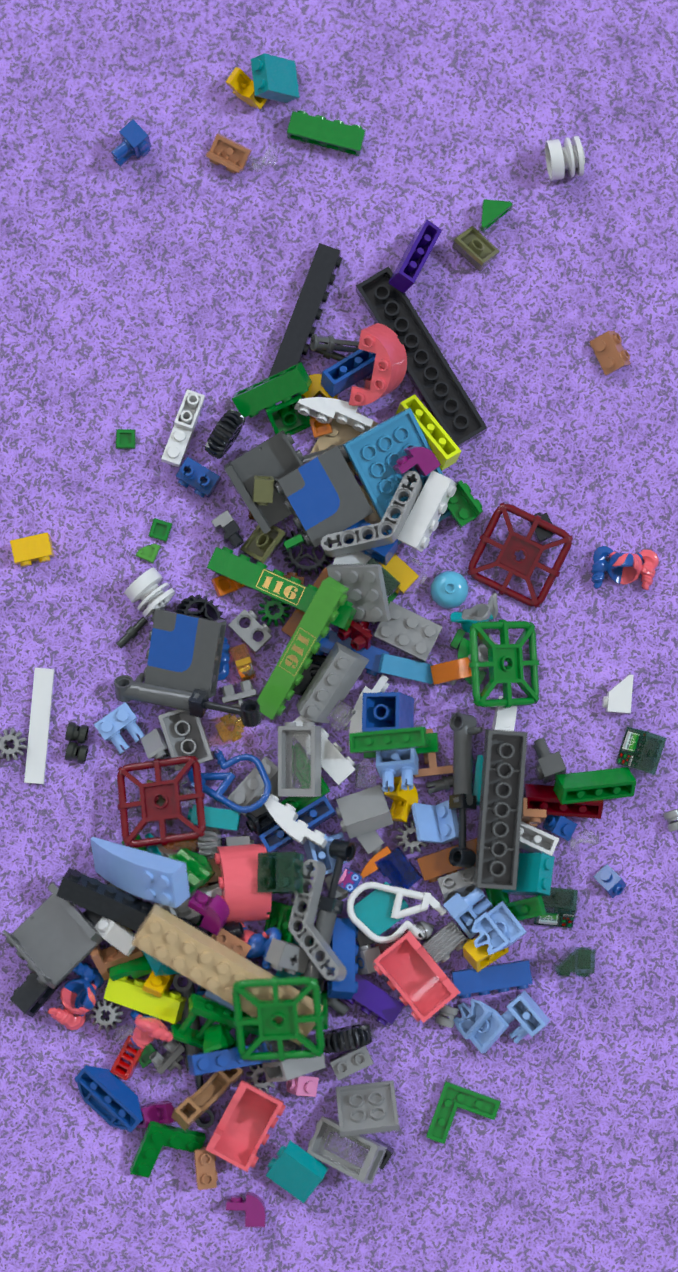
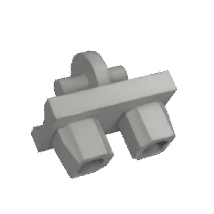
[222,680,257,707]
[149,1039,185,1074]

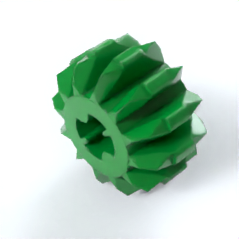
[258,597,291,627]

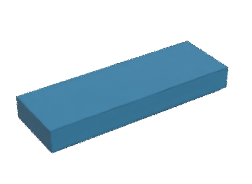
[378,653,433,684]

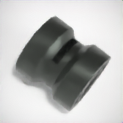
[65,722,89,744]
[65,741,89,764]

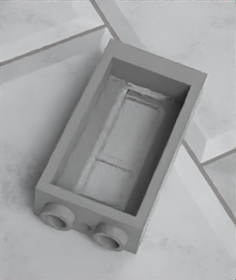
[278,722,321,797]
[307,1116,387,1184]

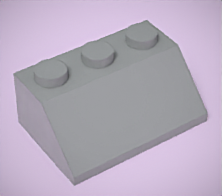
[158,709,214,771]
[227,756,282,818]

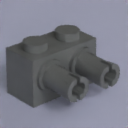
[533,737,567,784]

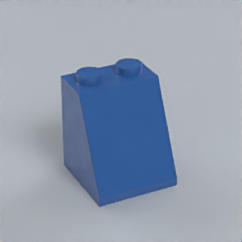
[362,692,414,732]

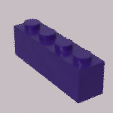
[389,220,442,294]
[325,973,404,1027]

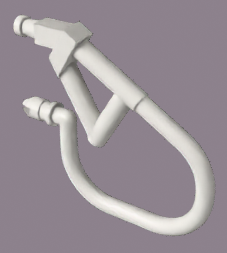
[347,882,447,944]

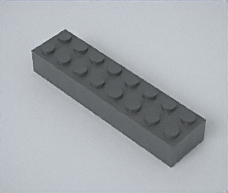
[474,729,528,890]

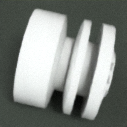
[545,136,585,181]
[124,567,176,618]

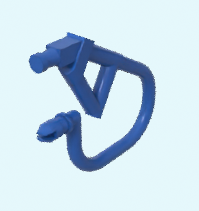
[187,749,271,813]

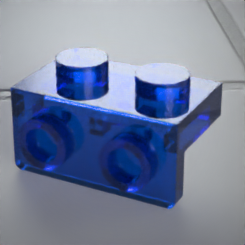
[377,847,423,889]

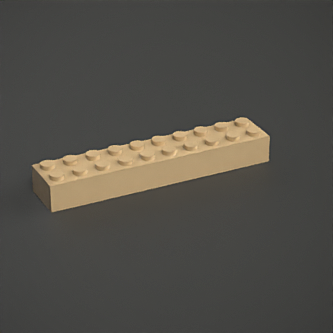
[132,904,323,1046]

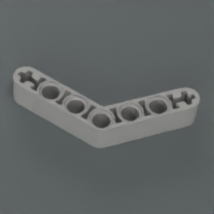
[321,471,423,557]
[289,859,347,982]

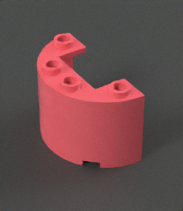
[349,323,407,406]
[214,843,272,923]
[373,931,460,1023]
[205,1080,286,1172]

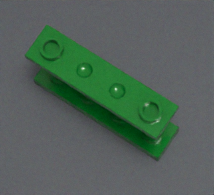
[349,726,439,759]
[171,993,259,1050]

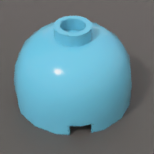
[430,571,469,609]

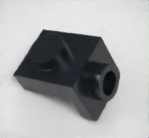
[246,811,277,836]

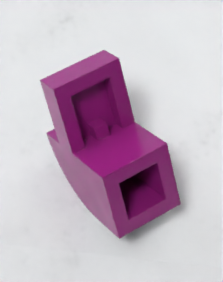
[393,446,441,476]
[187,890,229,935]
[137,1101,176,1128]
[226,1192,266,1227]

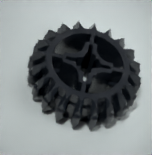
[205,409,245,459]
[282,528,333,577]
[175,594,225,621]
[323,1024,372,1054]

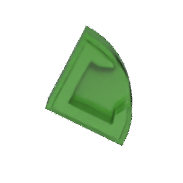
[135,544,161,563]

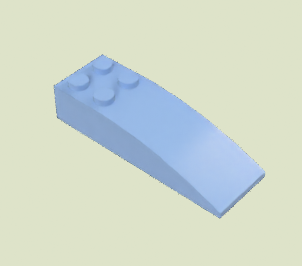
[90,837,190,908]

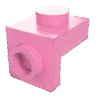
[286,1075,319,1097]

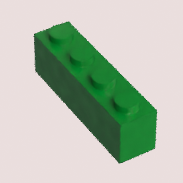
[287,110,366,156]
[232,362,312,418]
[553,767,637,804]

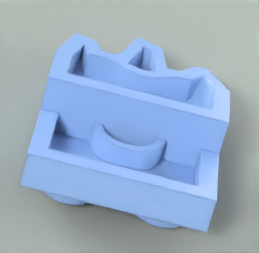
[471,901,527,955]
[454,999,509,1053]

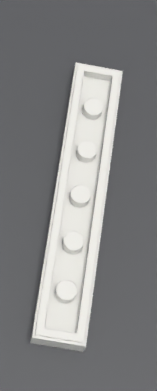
[24,668,55,784]

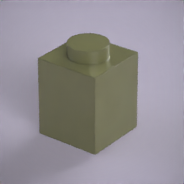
[253,475,274,506]

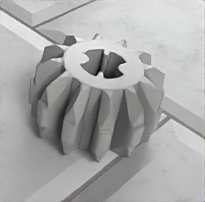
[0,728,27,761]
[396,821,427,854]
[197,827,222,859]
[90,999,123,1032]
[246,1064,276,1093]

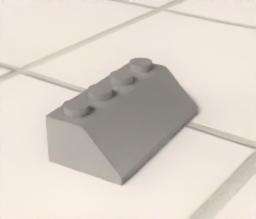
[296,642,369,723]

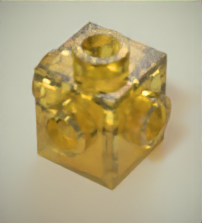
[215,713,246,743]

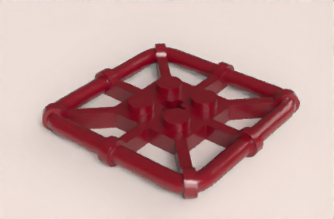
[467,502,573,608]
[117,756,206,848]

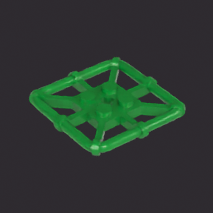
[469,619,539,708]
[232,976,325,1061]

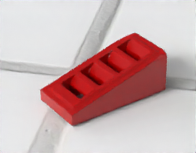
[110,1035,146,1081]

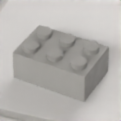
[373,602,442,663]

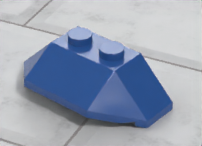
[74,1065,143,1132]

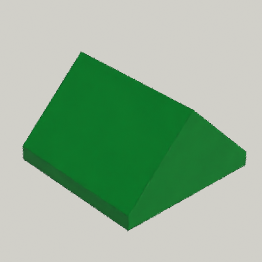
[266,395,311,435]

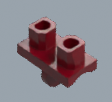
[337,620,372,651]

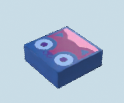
[338,867,362,893]

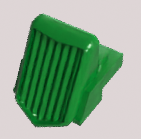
[168,848,215,896]

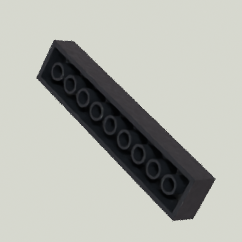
[356,266,487,448]

